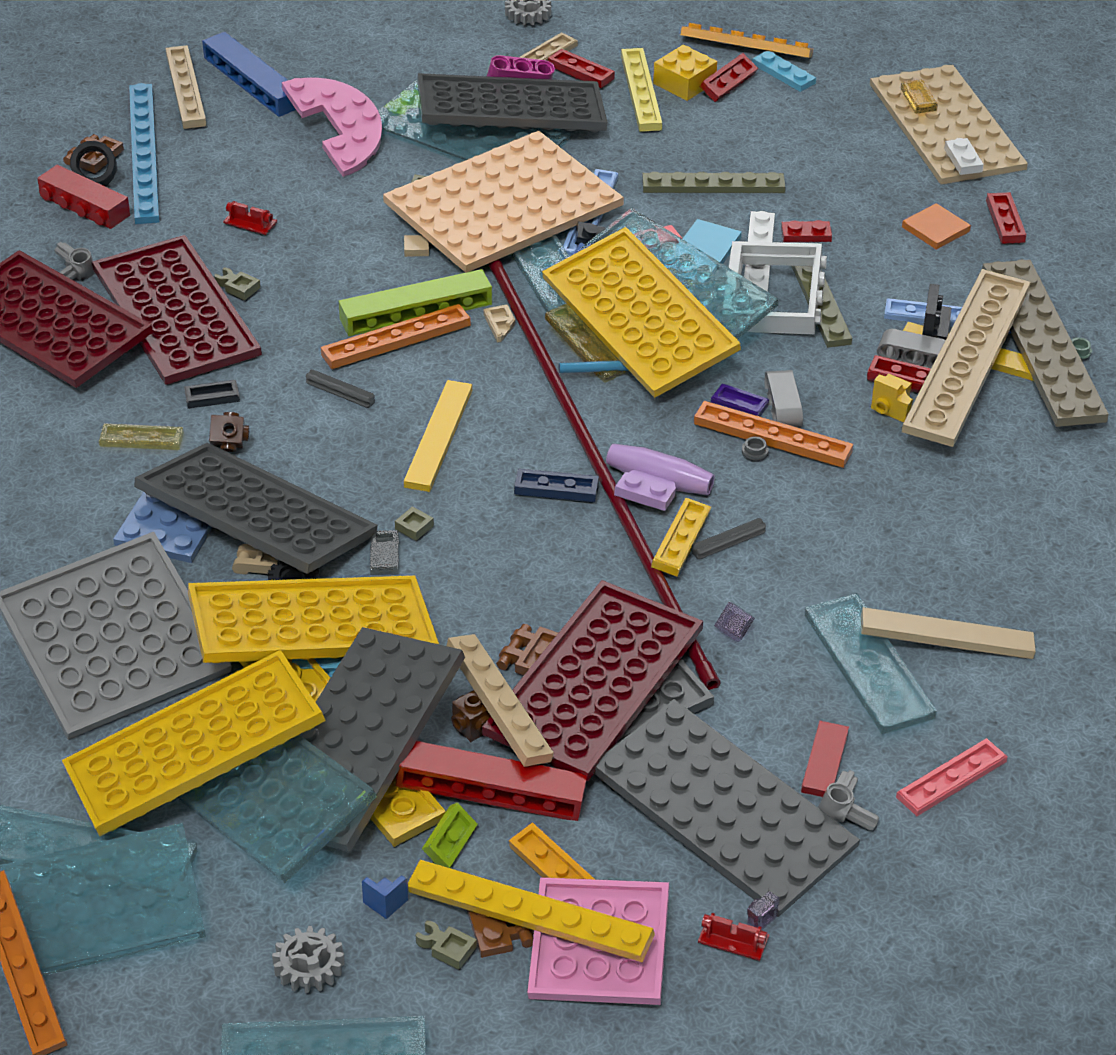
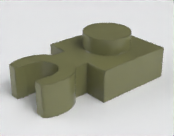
[214,267,261,300]
[415,921,477,970]

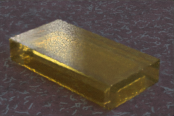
[901,79,938,114]

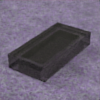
[370,530,399,575]

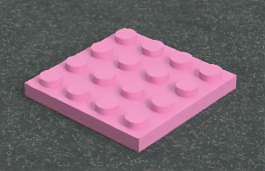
[527,878,669,1005]

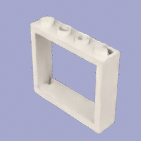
[722,241,827,334]

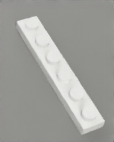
[741,211,775,307]

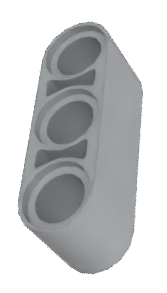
[877,329,946,368]
[765,370,803,427]

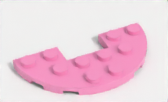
[282,78,382,177]

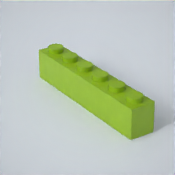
[338,269,492,337]

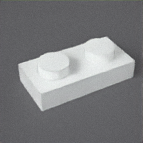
[944,138,984,175]

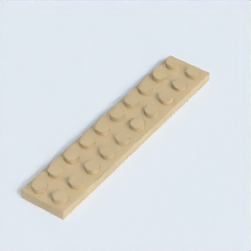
[902,269,1030,447]

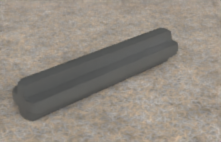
[306,369,375,408]
[692,518,766,559]

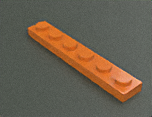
[321,304,471,369]
[694,401,853,468]
[0,870,68,1055]

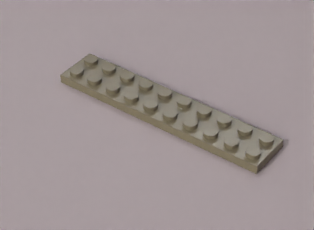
[982,259,1109,427]

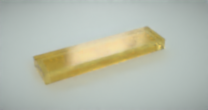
[545,304,626,383]

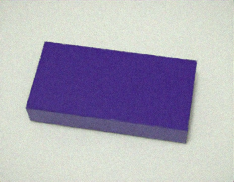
[711,383,769,417]

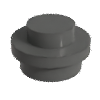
[742,437,769,460]

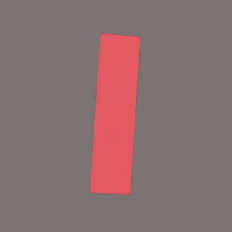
[896,738,1008,816]

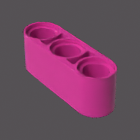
[487,55,555,79]

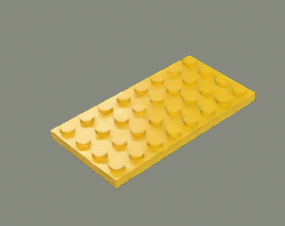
[542,227,741,398]
[188,575,439,663]
[62,650,326,837]

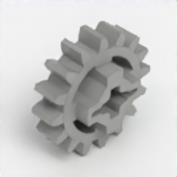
[505,0,551,25]
[272,926,345,993]

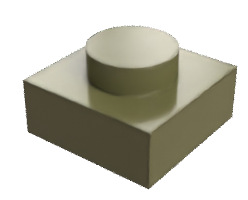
[395,506,434,541]

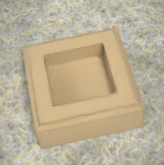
[404,235,429,257]

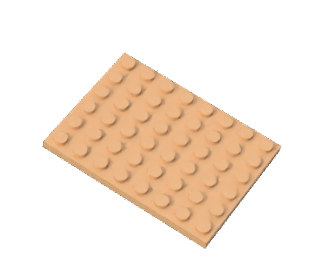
[383,131,624,273]

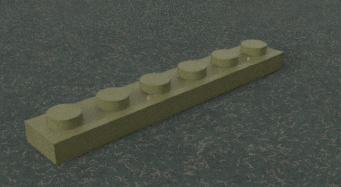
[642,172,785,193]
[791,266,852,348]

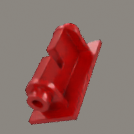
[223,201,277,235]
[698,913,769,961]

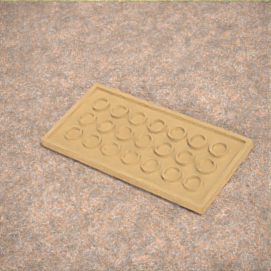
[870,65,1028,185]

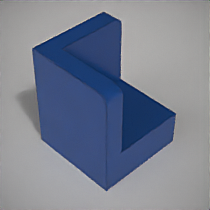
[362,875,408,919]

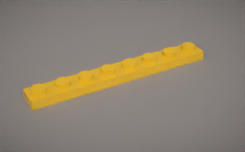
[408,860,655,963]

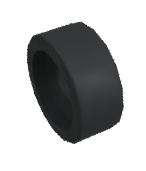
[70,141,117,186]

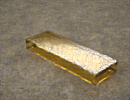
[99,423,184,450]

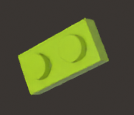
[422,802,478,868]

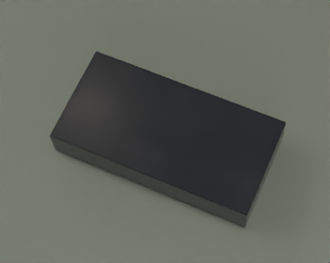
[184,380,240,409]

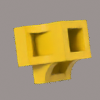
[871,374,913,422]

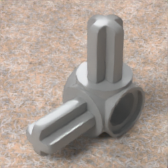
[55,242,95,280]
[818,770,879,830]

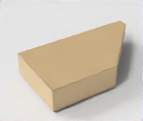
[484,305,515,343]

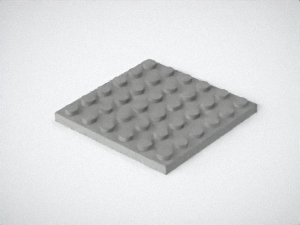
[0,532,231,739]

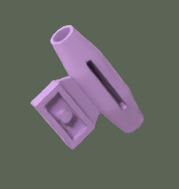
[606,444,715,511]

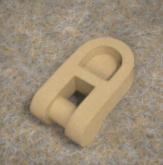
[232,544,278,574]

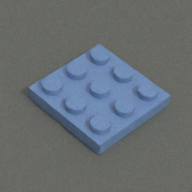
[113,492,212,563]

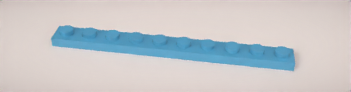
[129,83,159,224]

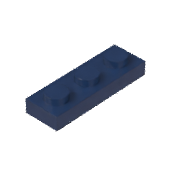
[514,468,599,502]

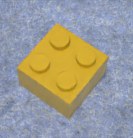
[653,45,717,101]

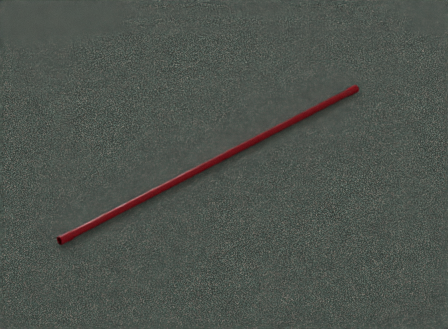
[488,259,721,690]

